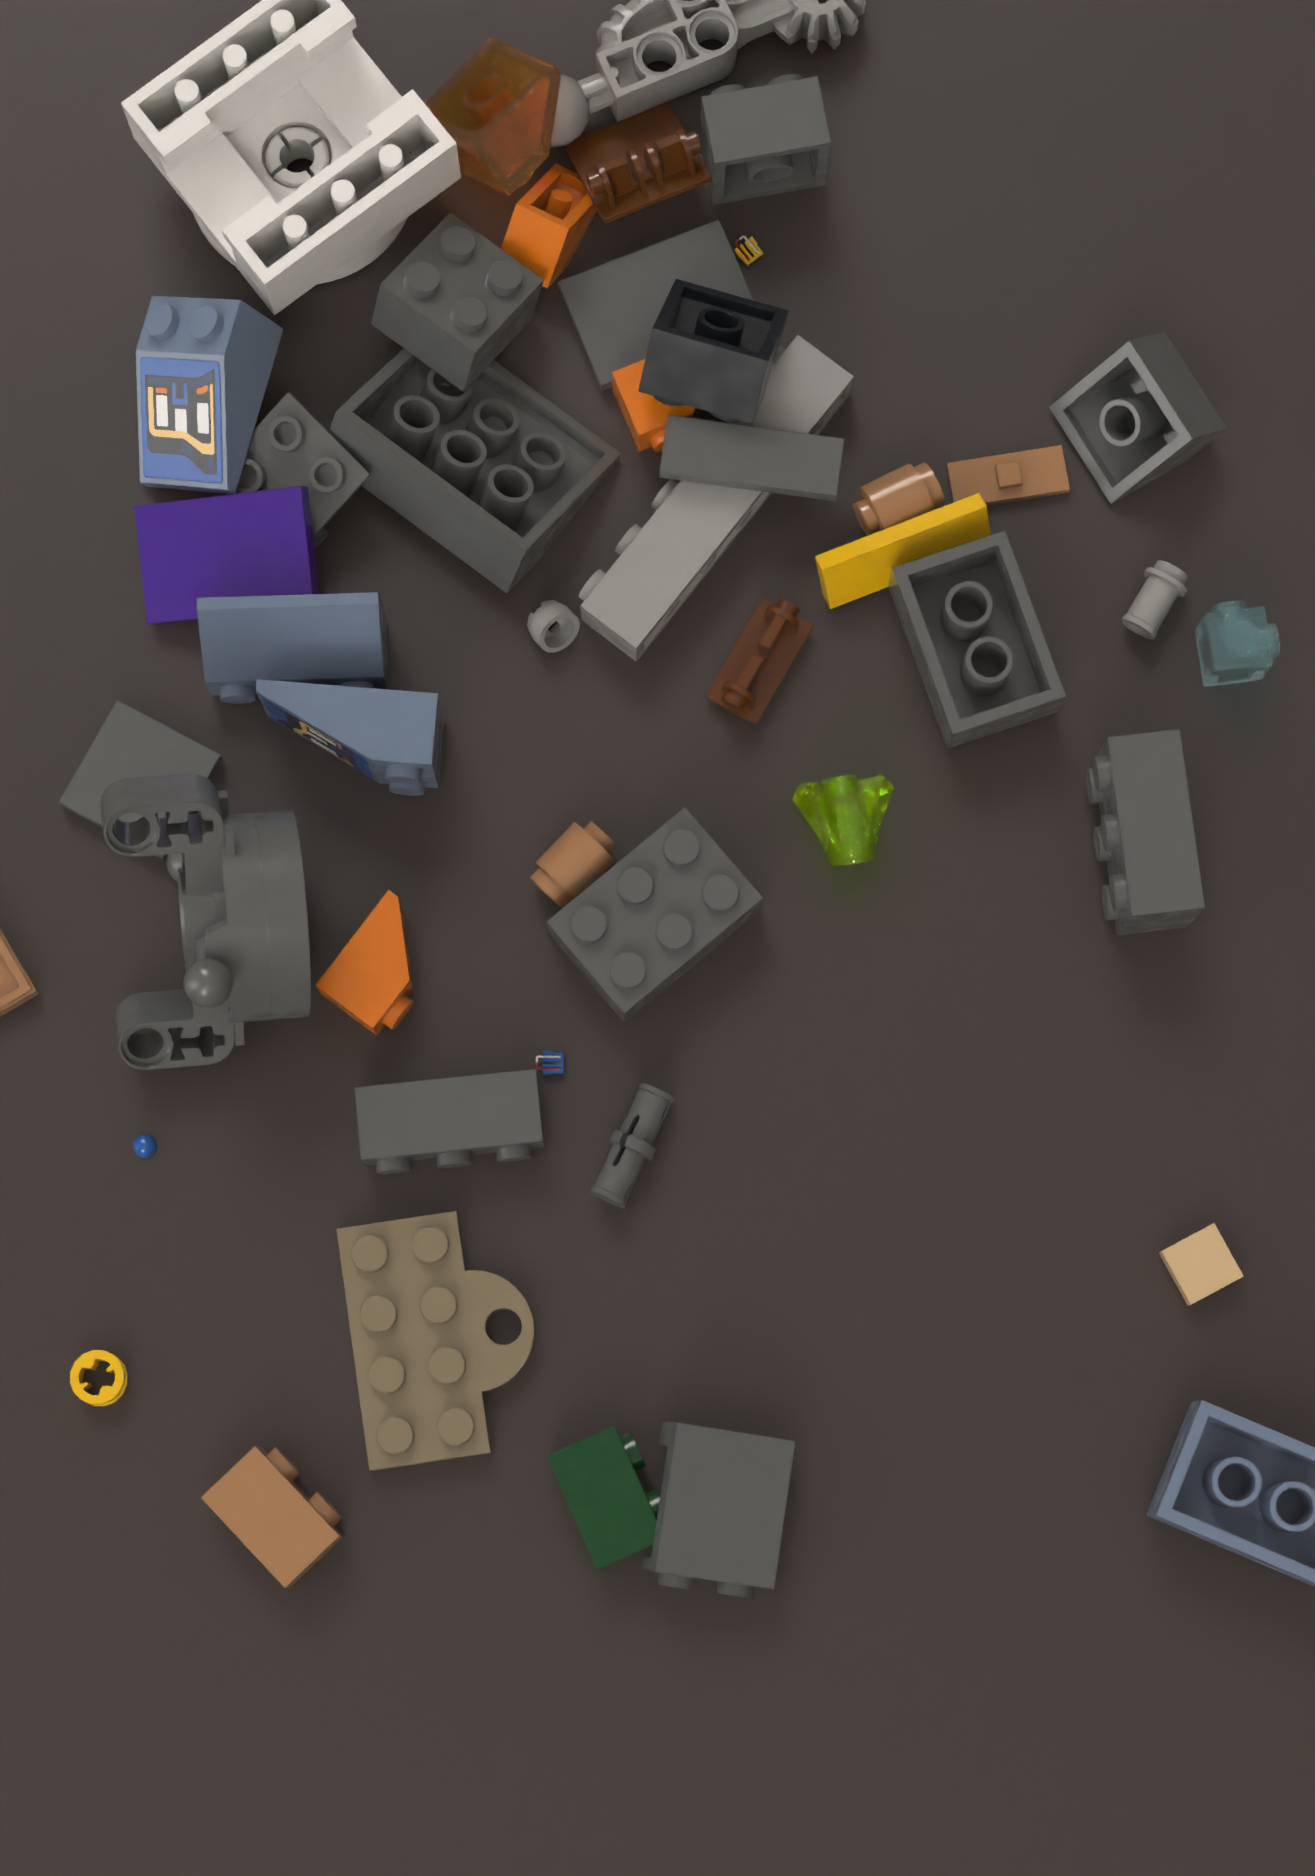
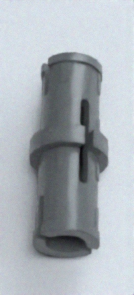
[590,1083,676,1209]

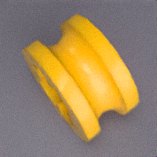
[70,1350,128,1406]

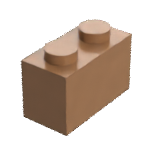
[201,1446,344,1588]

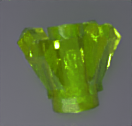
[792,775,894,866]

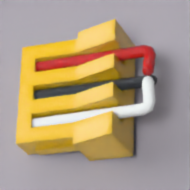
[734,236,763,267]

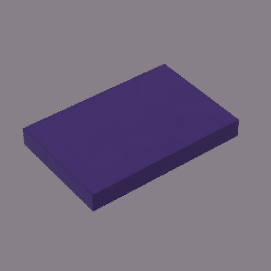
[134,486,319,624]

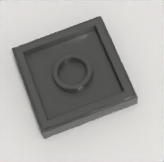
[59,700,223,861]

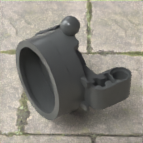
[100,774,311,1070]

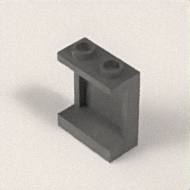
[642,1421,795,1598]

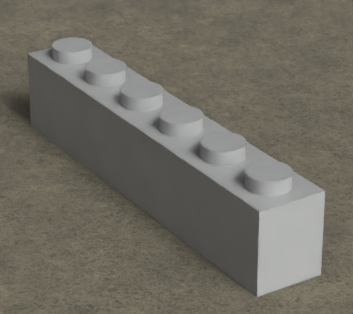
[579,335,854,662]

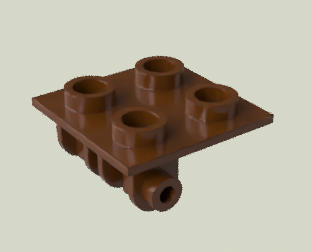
[563,102,712,224]

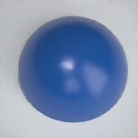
[133,1134,157,1158]

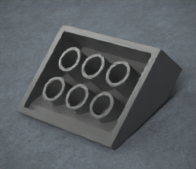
[329,349,622,593]

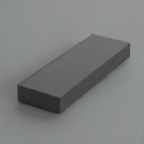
[659,415,844,501]

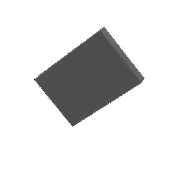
[558,220,753,392]

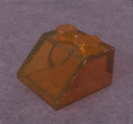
[425,36,562,197]

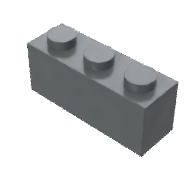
[354,1069,545,1174]

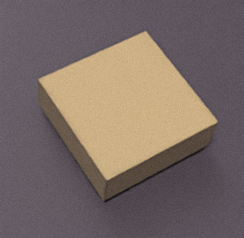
[1159,1223,1244,1306]

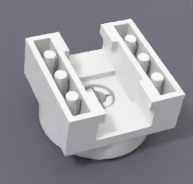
[121,0,461,315]

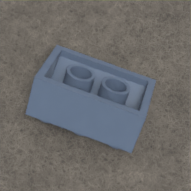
[197,592,388,704]

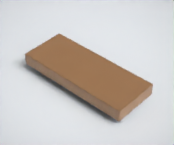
[946,445,1070,506]

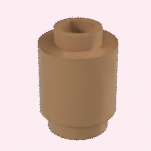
[853,462,945,535]
[530,821,617,908]

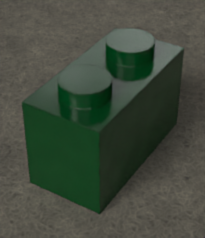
[547,1425,660,1570]

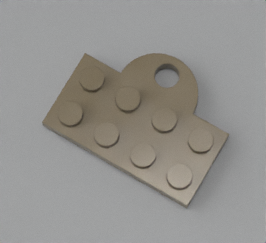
[336,1211,535,1471]

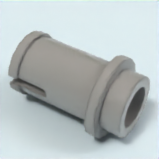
[1121,560,1188,640]

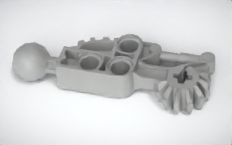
[517,0,866,148]

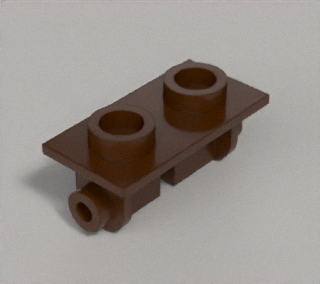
[705,597,814,726]

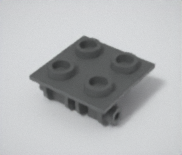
[226,392,371,548]

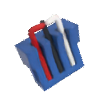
[536,1050,564,1076]

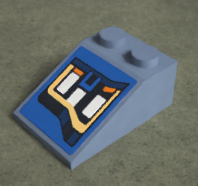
[136,296,283,494]
[256,679,445,796]

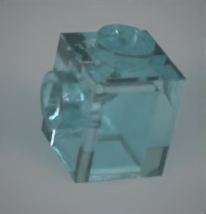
[1195,600,1280,687]

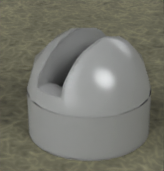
[527,600,580,653]

